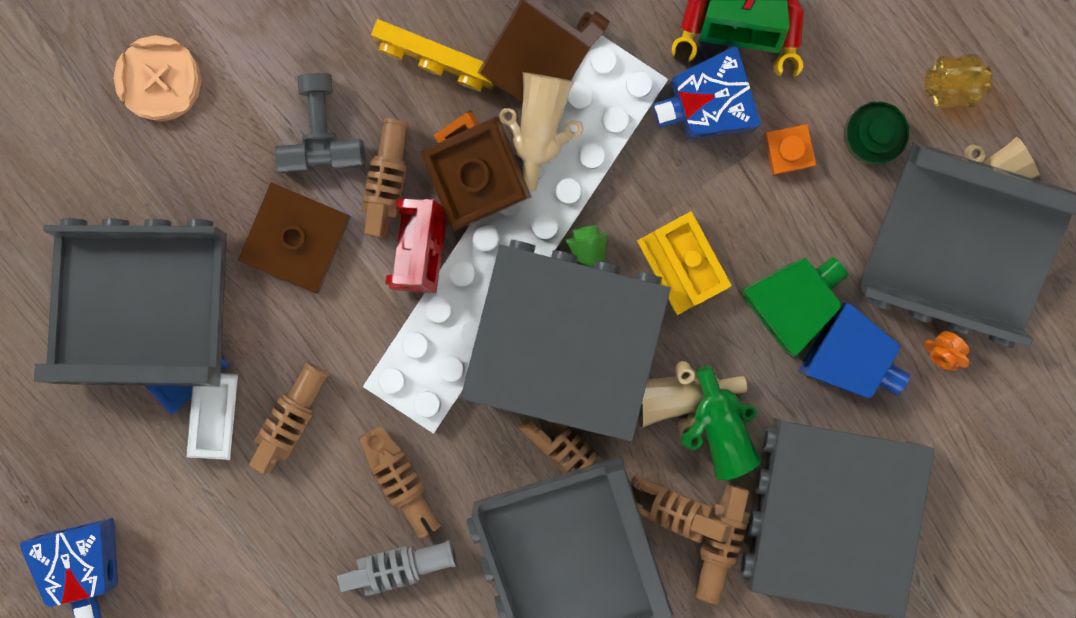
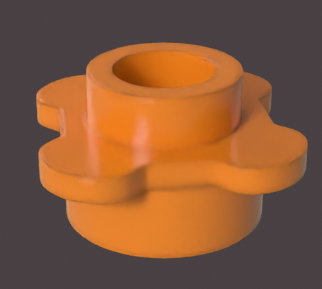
[923,331,970,371]

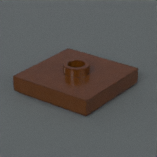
[420,117,532,231]
[238,182,351,293]

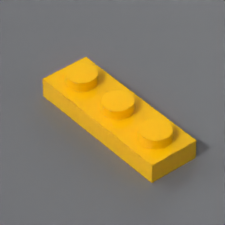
[371,19,495,92]

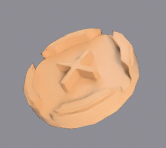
[113,35,202,122]

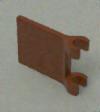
[477,0,610,104]

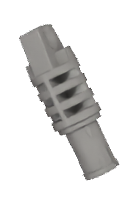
[337,540,457,596]

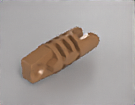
[518,419,604,474]
[630,474,732,543]

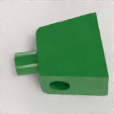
[738,256,849,356]

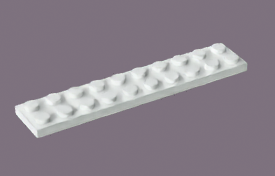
[363,35,668,434]

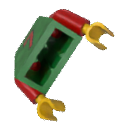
[671,0,804,76]

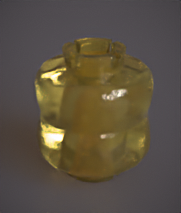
[925,54,992,109]

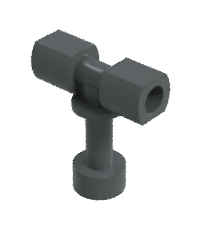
[275,73,366,174]

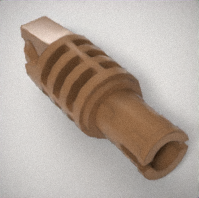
[361,118,410,238]
[249,362,330,474]
[359,426,442,539]
[693,483,750,604]

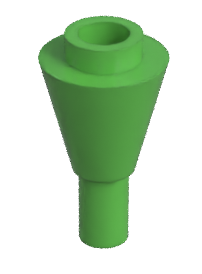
[566,225,608,268]

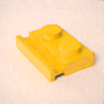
[636,211,732,316]

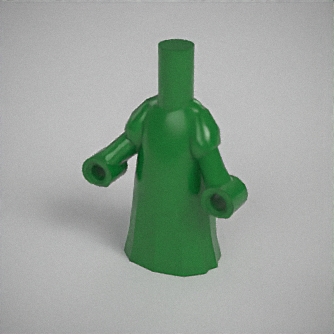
[681,365,762,481]

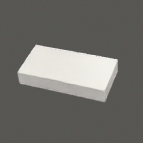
[187,373,238,460]

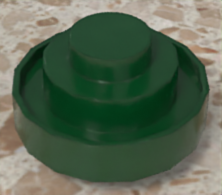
[844,101,909,165]

